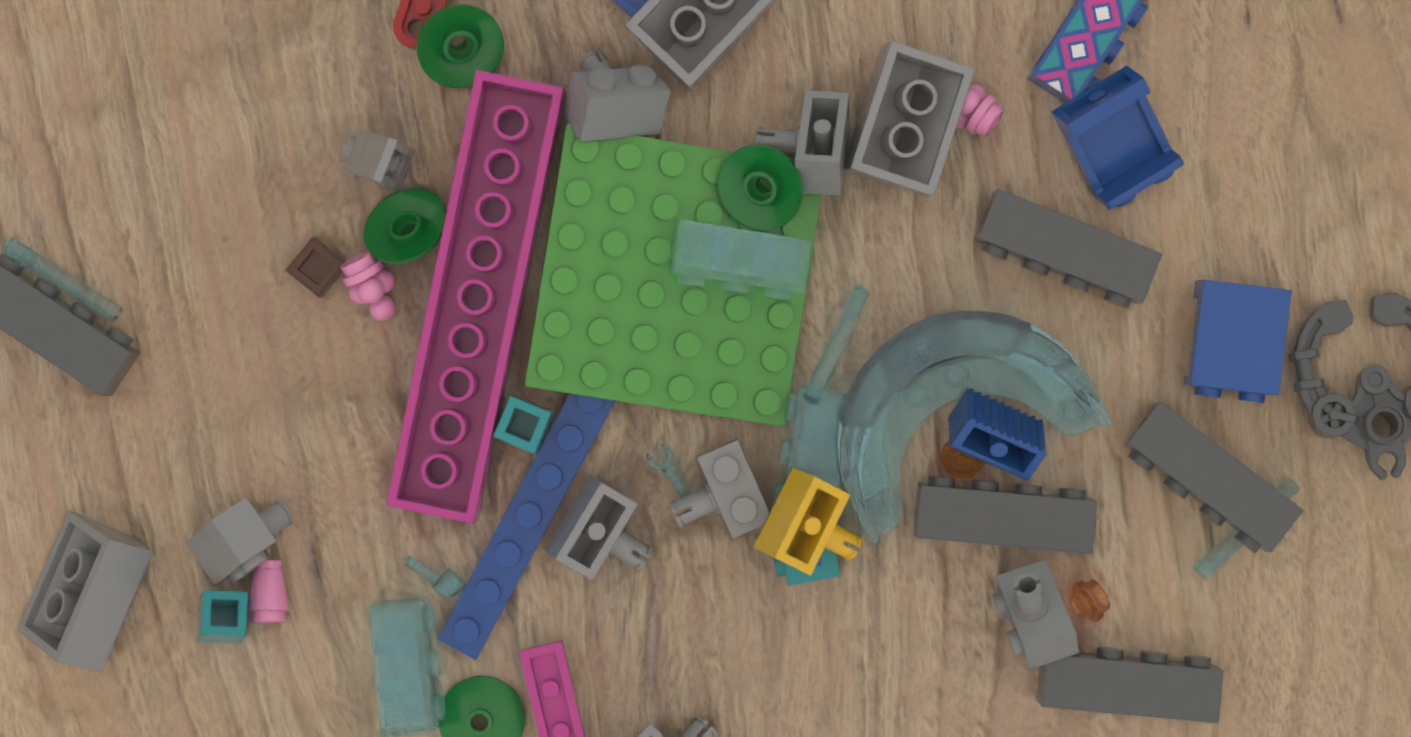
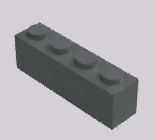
[974,189,1163,309]
[0,253,141,397]
[1124,401,1304,554]
[913,476,1097,554]
[1036,645,1223,723]

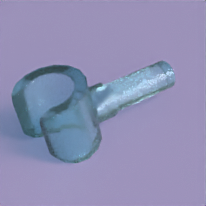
[647,444,691,497]
[404,556,466,597]

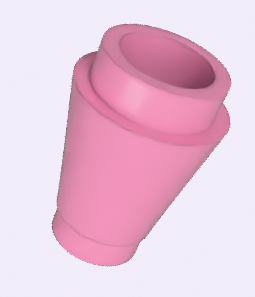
[247,560,290,623]

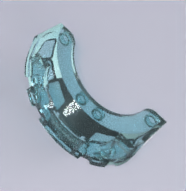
[837,311,1113,546]

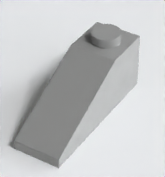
[342,129,415,192]

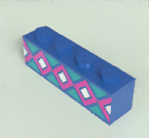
[1027,0,1148,103]

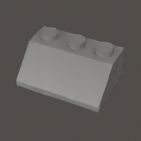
[625,0,777,92]
[844,41,975,196]
[17,511,153,672]

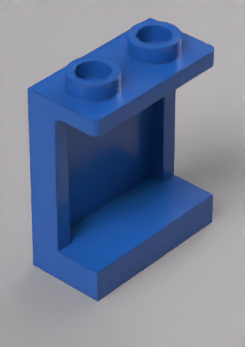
[1051,65,1184,209]
[1183,280,1292,403]

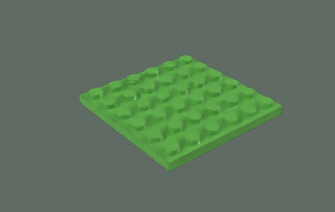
[524,124,822,427]

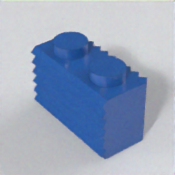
[948,388,1047,480]

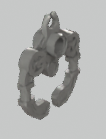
[1288,293,1411,480]

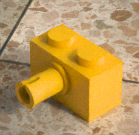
[753,468,862,576]

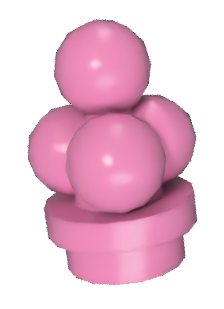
[956,84,1005,138]
[340,251,396,321]

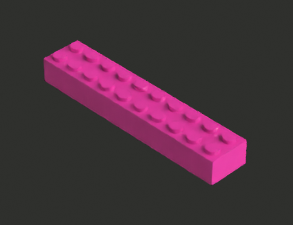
[386,70,567,524]

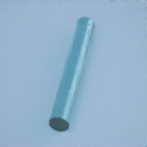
[3,237,123,322]
[803,285,870,405]
[1193,477,1300,580]

